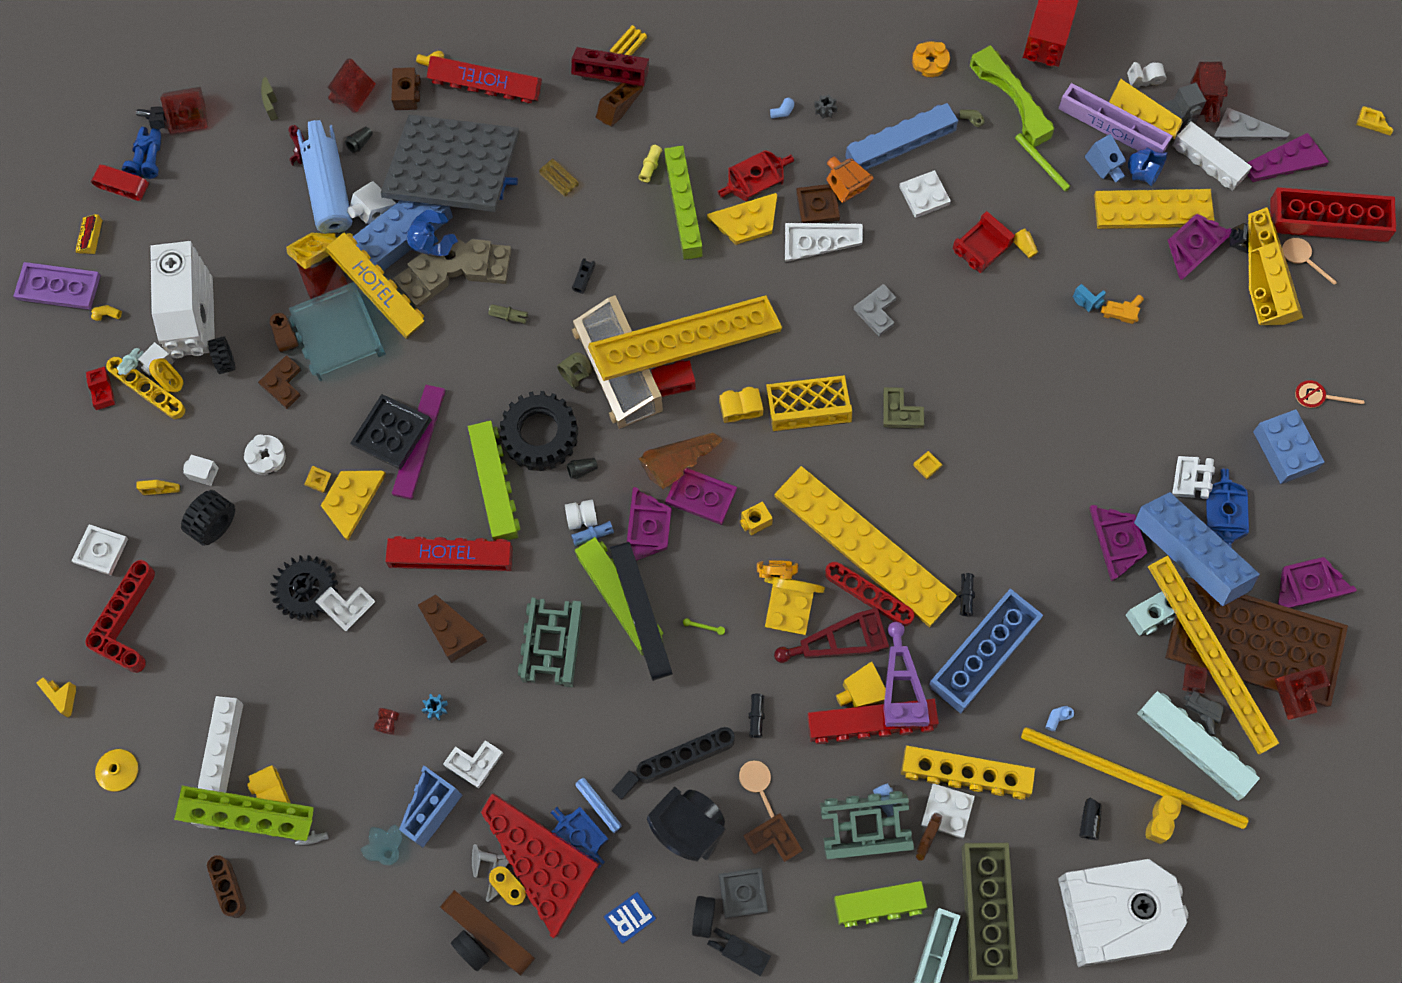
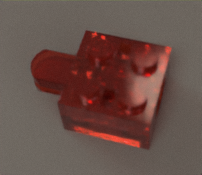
[1190,62,1228,123]

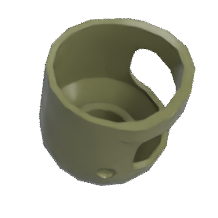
[557,352,593,389]

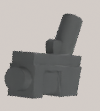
[1184,691,1225,736]

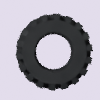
[181,490,236,546]

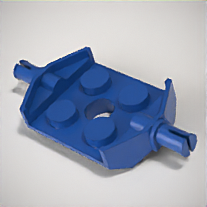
[1206,468,1249,548]

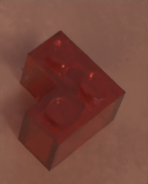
[1274,665,1331,720]

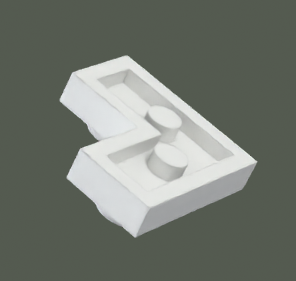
[315,587,375,631]
[443,741,503,789]

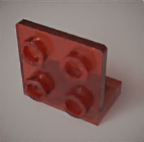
[296,260,350,306]

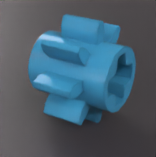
[422,694,448,720]

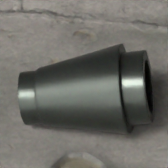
[345,126,373,153]
[566,458,598,479]

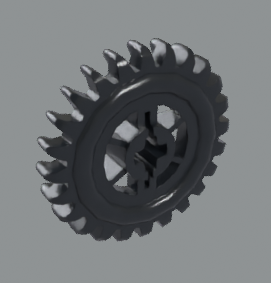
[270,555,338,621]

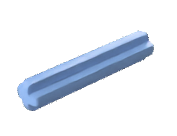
[576,778,622,833]

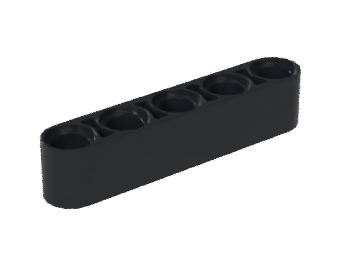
[636,727,735,783]

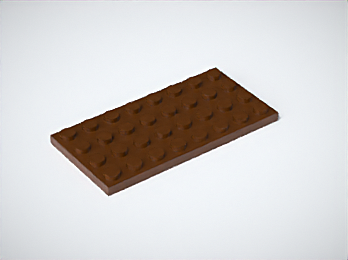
[1165,577,1348,707]

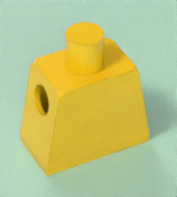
[836,662,885,707]

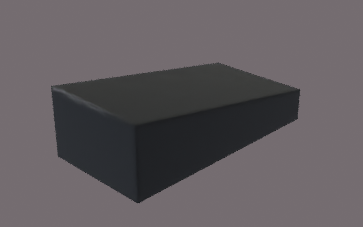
[611,770,640,800]

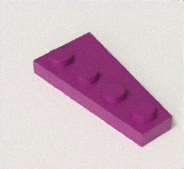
[1247,133,1329,183]

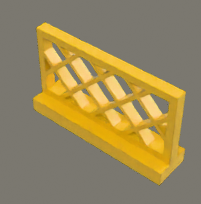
[766,375,852,431]

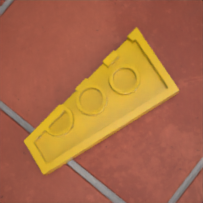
[1109,79,1183,139]

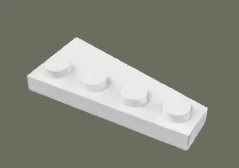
[785,223,863,262]

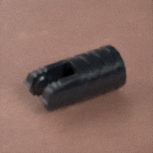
[1079,797,1102,840]

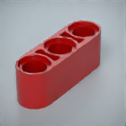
[91,165,149,201]

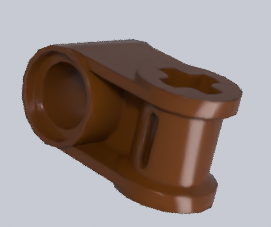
[270,313,299,353]

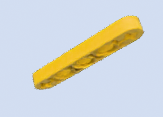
[106,357,185,419]

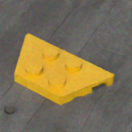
[707,193,777,245]
[286,233,353,269]
[321,470,386,540]

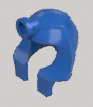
[407,210,458,256]

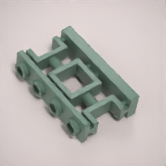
[518,597,583,687]
[820,791,914,859]

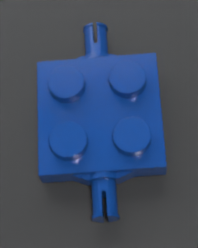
[551,807,609,868]

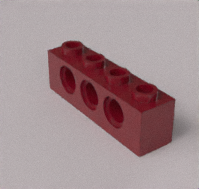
[571,47,649,86]

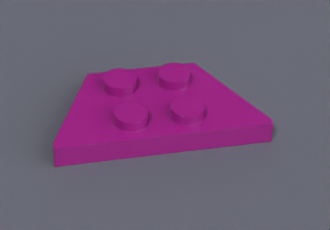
[1168,214,1231,280]
[627,487,672,561]
[1089,505,1147,582]
[1278,557,1357,608]

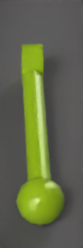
[683,618,725,635]

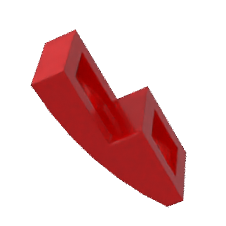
[86,366,115,410]

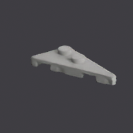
[1213,108,1290,141]

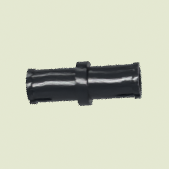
[959,573,975,617]
[748,694,765,738]

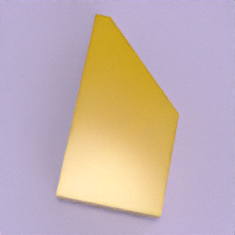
[1356,106,1393,136]
[136,480,180,495]

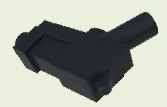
[136,106,167,129]

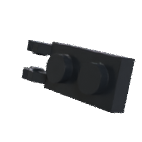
[707,927,771,977]

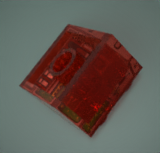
[160,87,208,134]

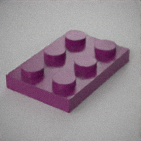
[665,466,737,525]

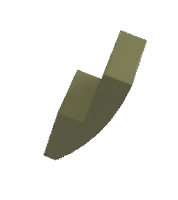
[261,77,278,121]

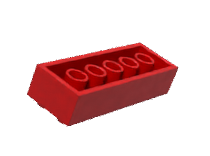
[1270,187,1396,242]

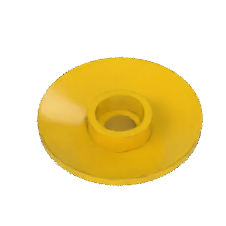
[95,749,138,792]

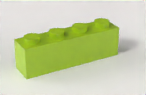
[834,881,927,928]

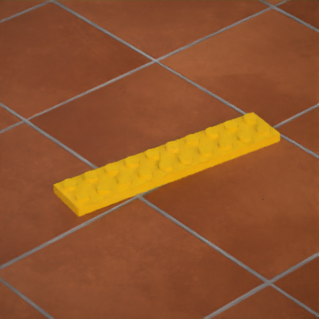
[588,295,782,381]
[774,466,957,627]

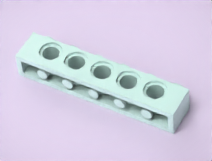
[1126,576,1193,636]

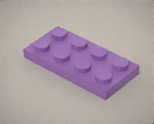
[13,262,101,310]

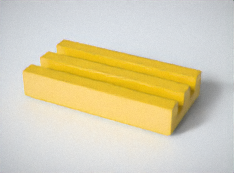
[610,25,647,56]

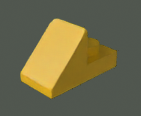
[36,677,76,718]

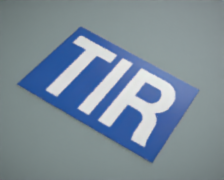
[604,892,656,944]

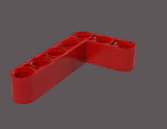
[85,560,155,673]

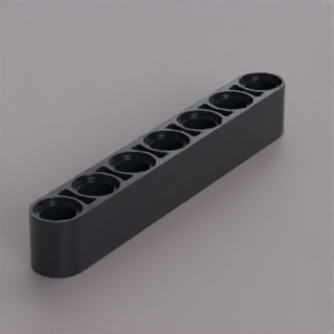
[610,542,673,681]

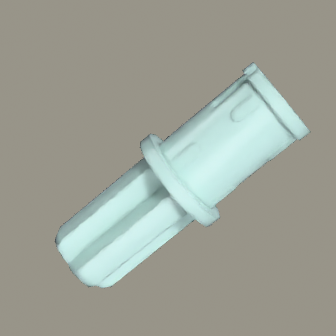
[117,348,144,375]

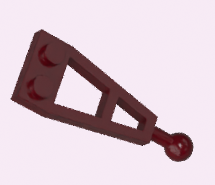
[774,608,889,663]

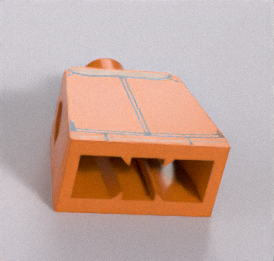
[827,156,874,203]

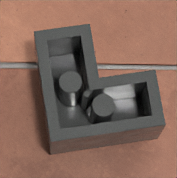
[1160,83,1206,127]

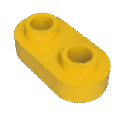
[149,358,183,393]
[489,866,526,905]

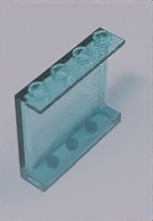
[288,282,386,381]

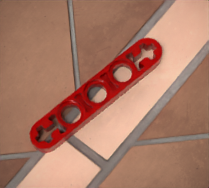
[825,562,914,627]

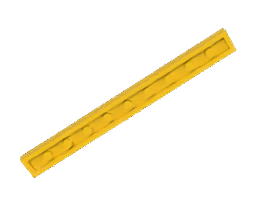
[1147,555,1279,754]

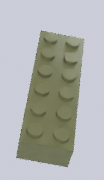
[961,843,1018,982]

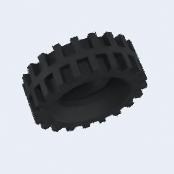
[500,391,578,471]

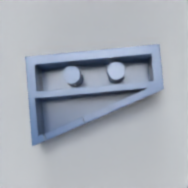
[399,765,462,848]

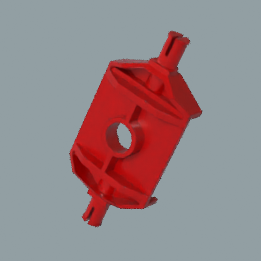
[717,150,794,202]

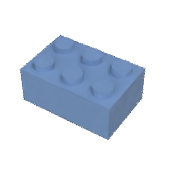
[1253,409,1324,484]

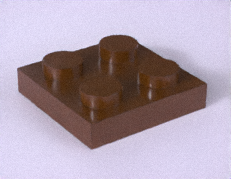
[796,184,840,223]

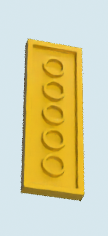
[1094,189,1214,229]

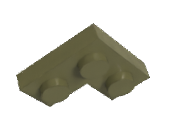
[883,387,924,428]

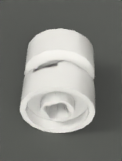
[565,499,598,530]

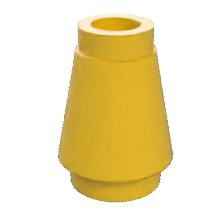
[1013,228,1038,258]

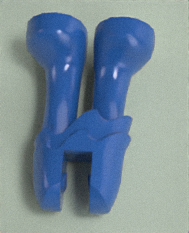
[122,127,161,179]

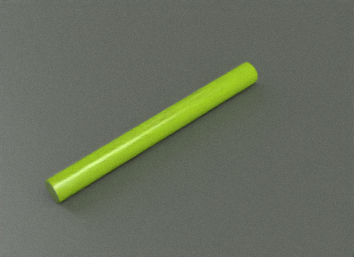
[1015,133,1071,192]

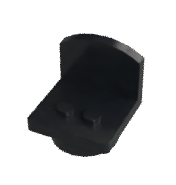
[647,786,725,862]

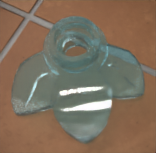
[361,825,402,865]

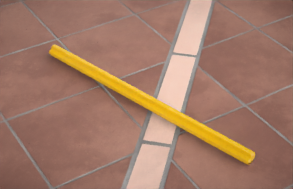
[1021,727,1249,829]

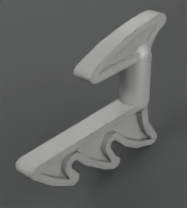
[472,844,510,902]

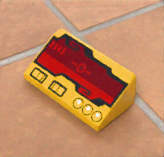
[75,214,102,254]

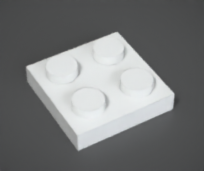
[899,170,951,218]
[72,524,128,576]
[921,783,975,839]

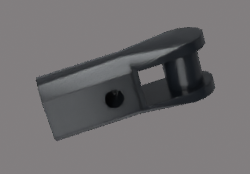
[572,258,596,294]

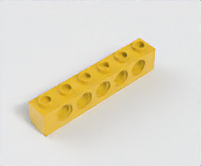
[901,745,1035,800]

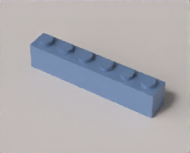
[846,103,958,170]

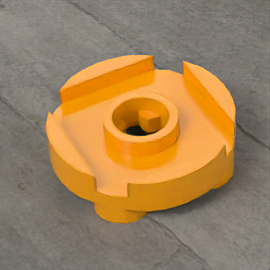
[912,42,950,78]
[757,560,798,579]

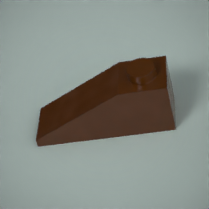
[596,83,644,126]

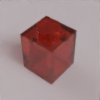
[1182,665,1208,693]

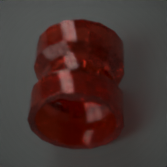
[373,708,399,735]

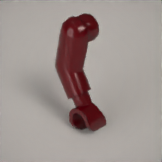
[288,125,305,166]

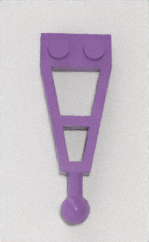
[883,622,929,727]

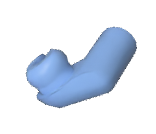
[770,98,794,119]
[1045,706,1074,732]

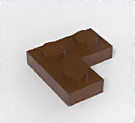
[258,355,301,409]
[743,813,803,862]

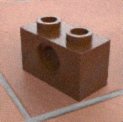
[391,67,421,110]

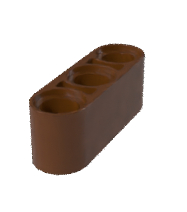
[207,855,246,918]

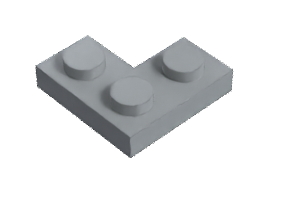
[853,284,896,337]

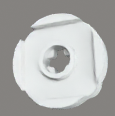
[244,435,286,475]

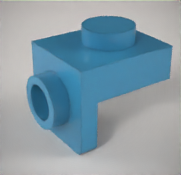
[1073,284,1106,312]

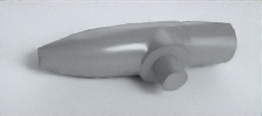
[295,831,329,845]

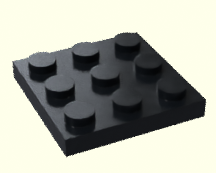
[350,394,432,470]

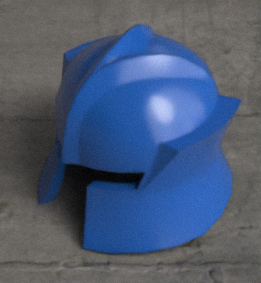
[1128,148,1168,187]

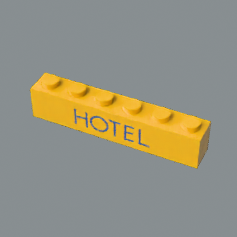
[326,233,424,339]

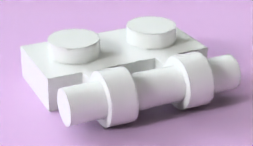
[1172,456,1215,499]

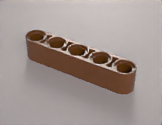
[440,890,535,976]

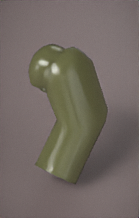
[959,109,985,127]

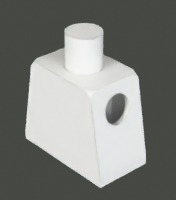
[347,181,396,224]

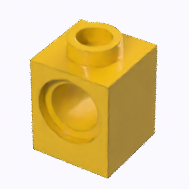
[740,501,773,536]

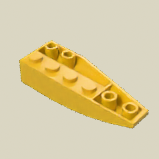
[1248,207,1303,325]

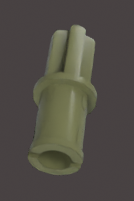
[488,304,528,324]

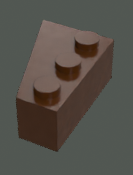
[418,594,487,663]

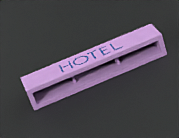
[1058,83,1172,153]

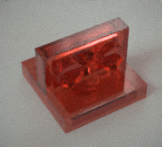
[328,58,376,113]

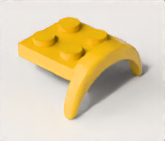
[764,576,825,635]

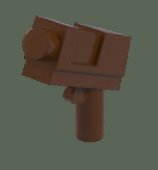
[916,813,942,861]

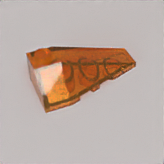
[638,433,722,489]

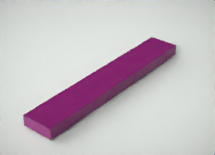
[392,384,445,500]

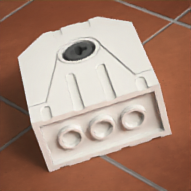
[150,241,215,358]
[1058,859,1188,967]

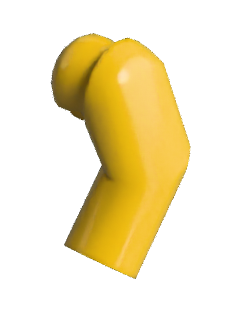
[416,50,444,66]
[91,305,122,321]

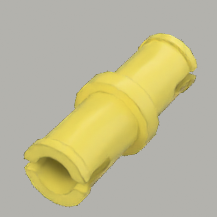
[638,145,662,183]

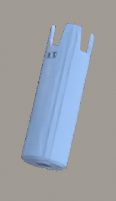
[297,120,353,234]

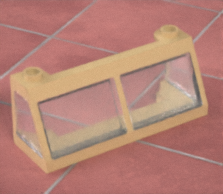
[572,295,663,429]

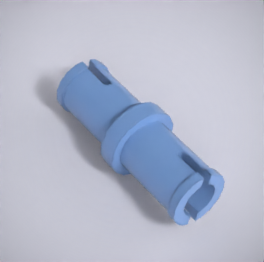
[571,521,614,547]

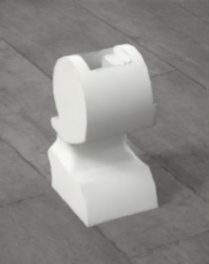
[1127,62,1167,88]

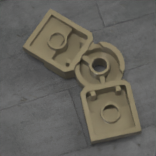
[393,239,512,308]

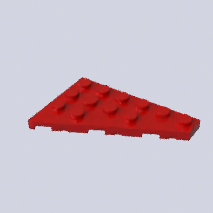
[481,793,600,938]

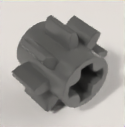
[814,94,838,119]

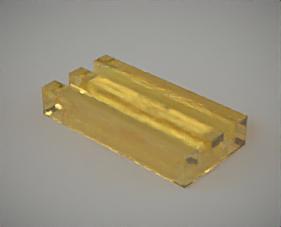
[539,158,579,197]

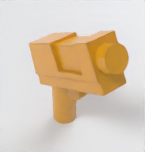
[1100,295,1144,324]

